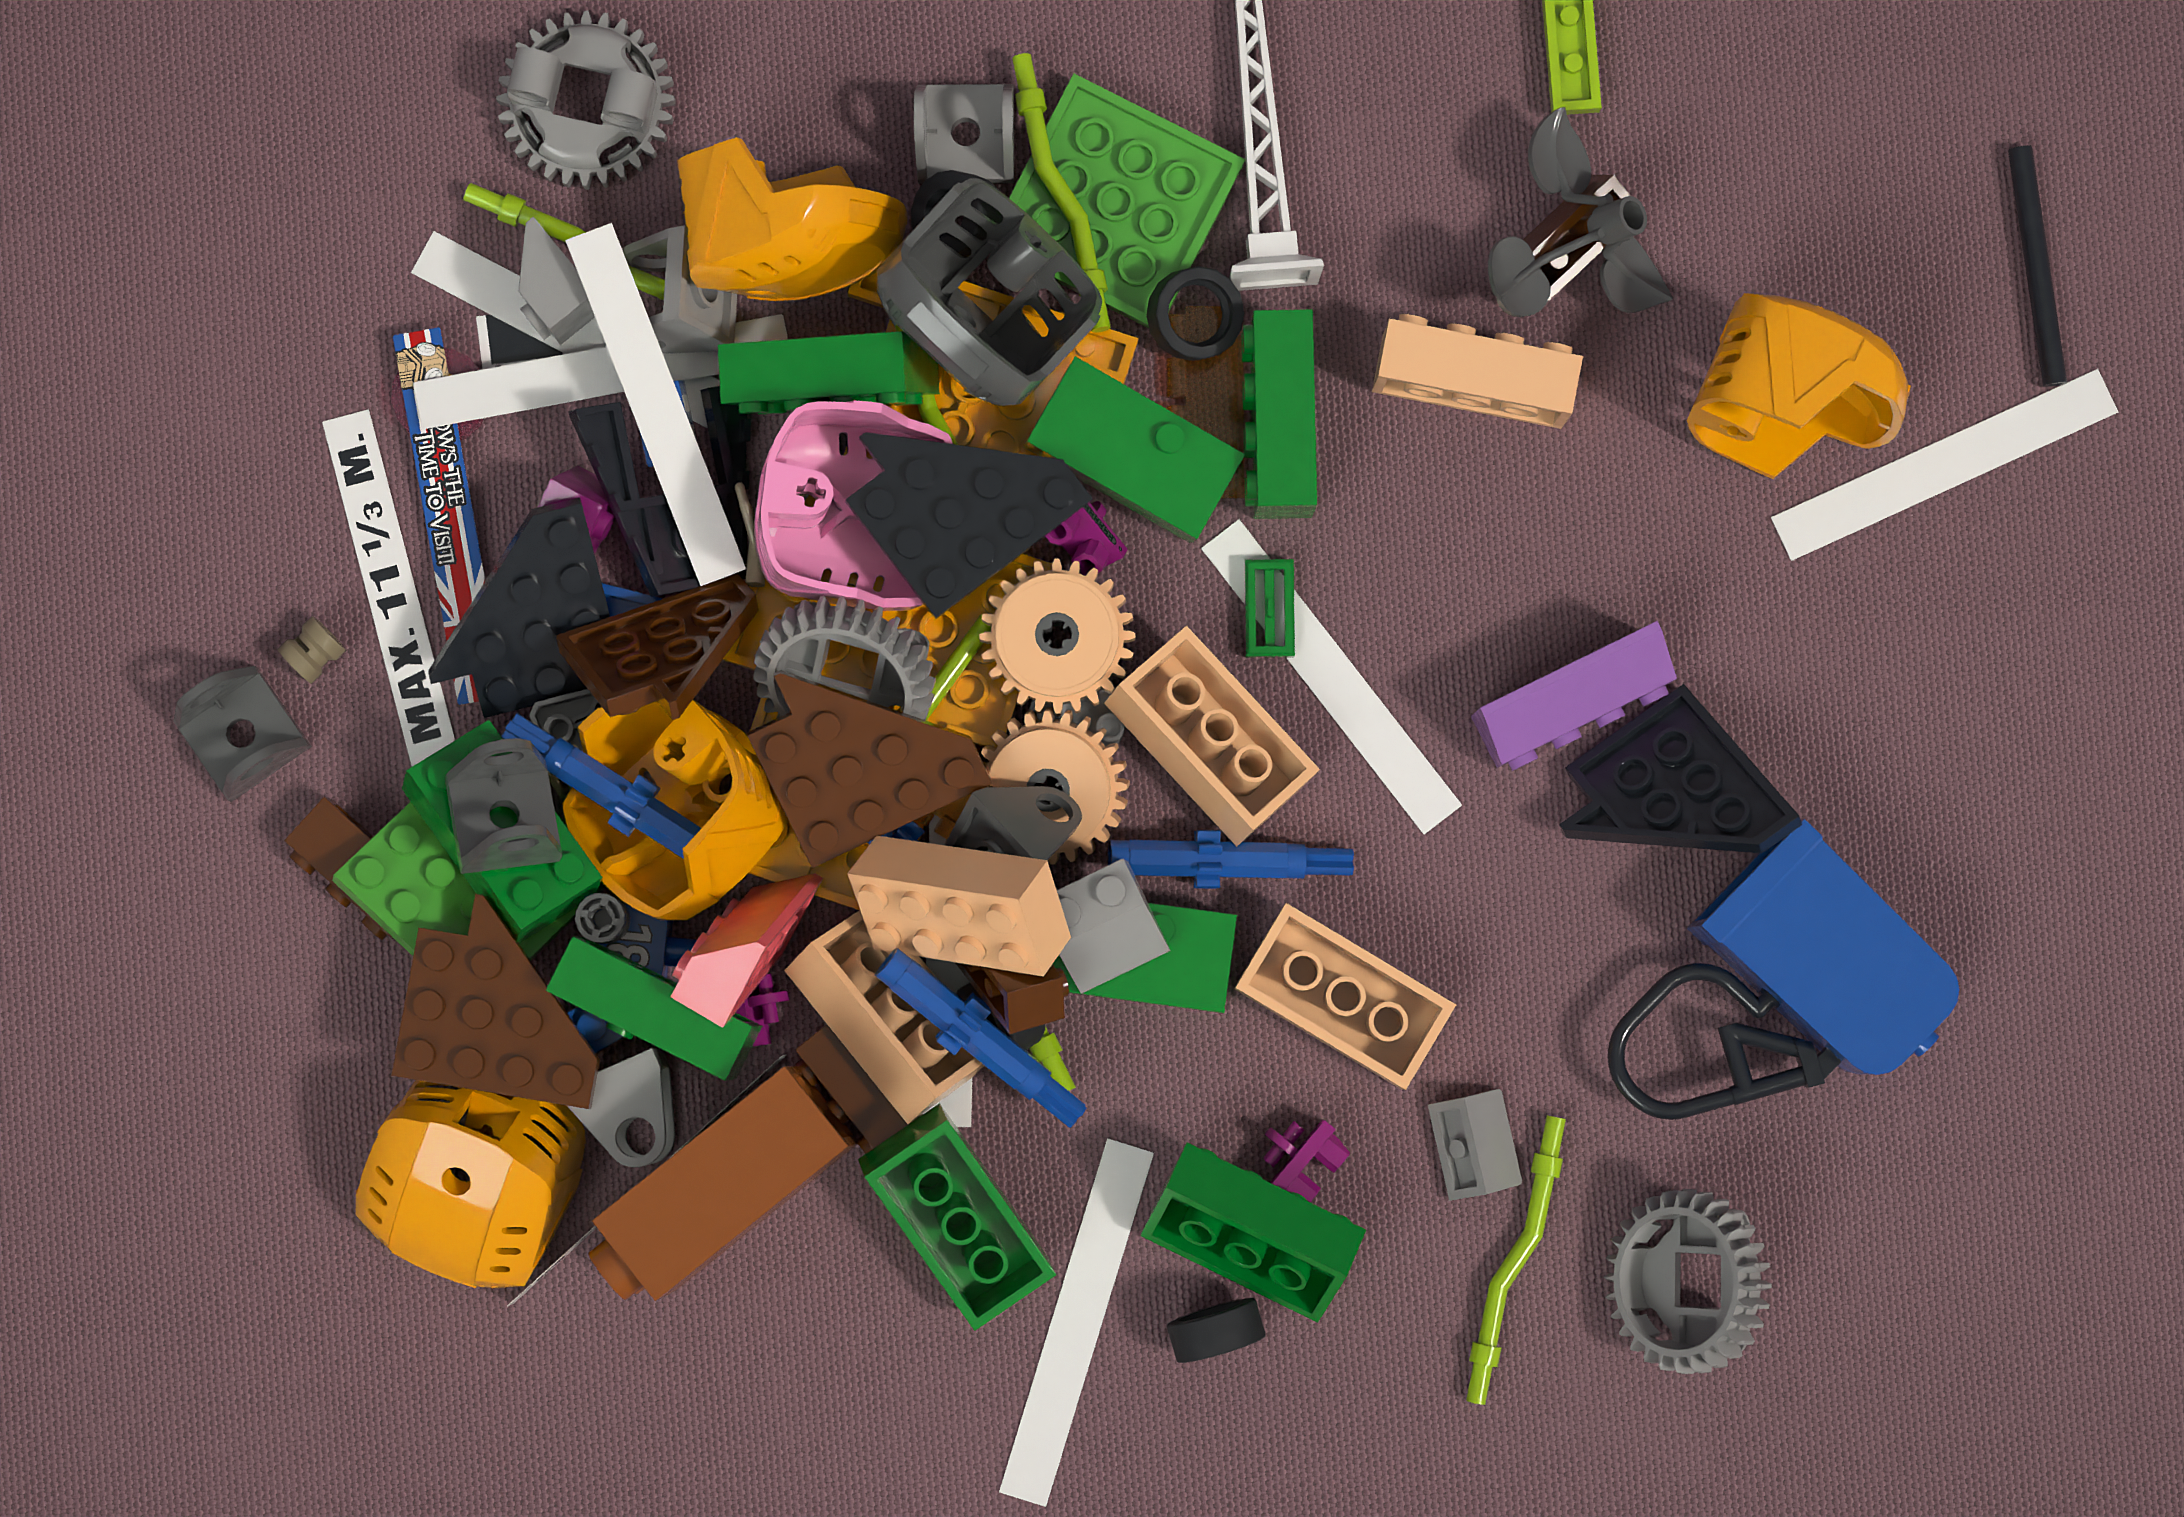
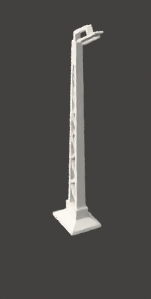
[1229,0,1324,291]

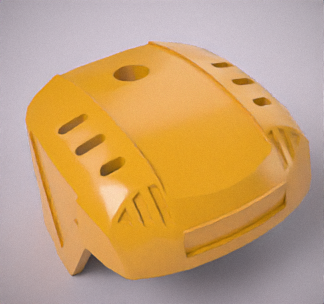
[677,137,908,301]
[1687,293,1911,479]
[563,700,788,920]
[356,1080,586,1288]

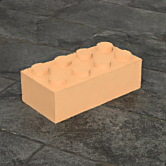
[1372,314,1583,429]
[1104,626,1320,847]
[847,836,1071,977]
[1234,903,1456,1090]
[784,910,985,1124]

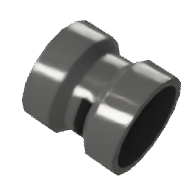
[575,893,631,944]

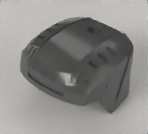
[877,178,1102,406]

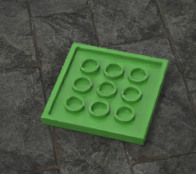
[1009,73,1246,328]
[332,802,606,960]

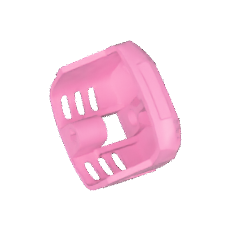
[754,400,953,611]

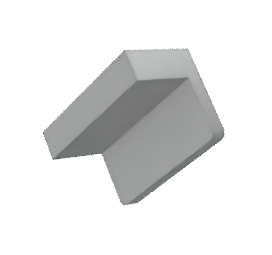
[1428,1089,1522,1201]

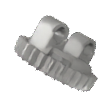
[496,11,676,190]
[753,596,936,720]
[1604,1189,1772,1374]

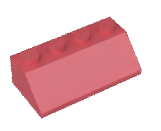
[671,873,823,1028]

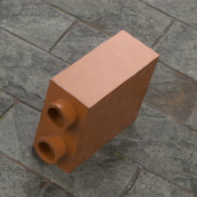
[588,1066,858,1301]

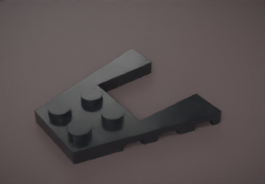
[568,386,751,597]

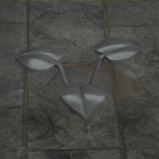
[1488,107,1673,317]

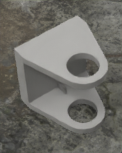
[914,84,1014,184]
[623,225,737,353]
[568,1048,676,1167]

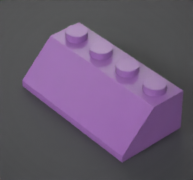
[1471,621,1677,771]

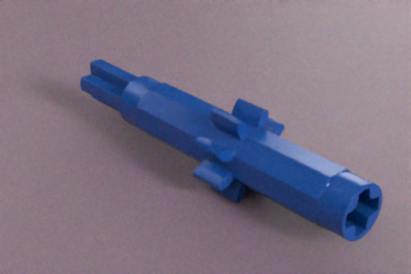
[501,713,701,859]
[1108,830,1354,889]
[875,948,1086,1128]

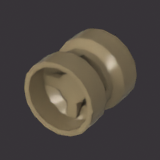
[277,615,347,684]

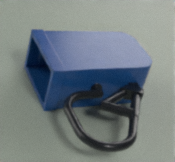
[1607,819,1960,1120]

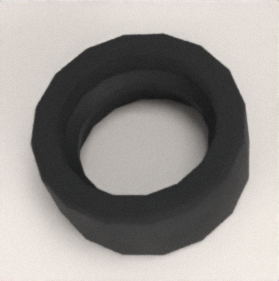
[1146,266,1245,361]
[1167,1298,1266,1363]

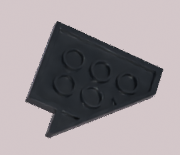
[845,432,1093,620]
[428,497,610,718]
[1559,684,1802,853]

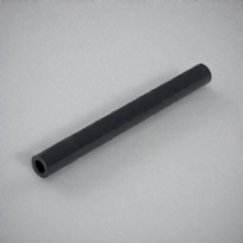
[2008,145,2067,387]

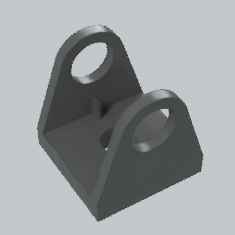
[173,666,312,802]
[445,738,562,874]
[944,786,1082,860]

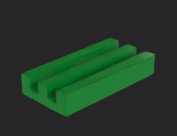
[1245,559,1295,658]

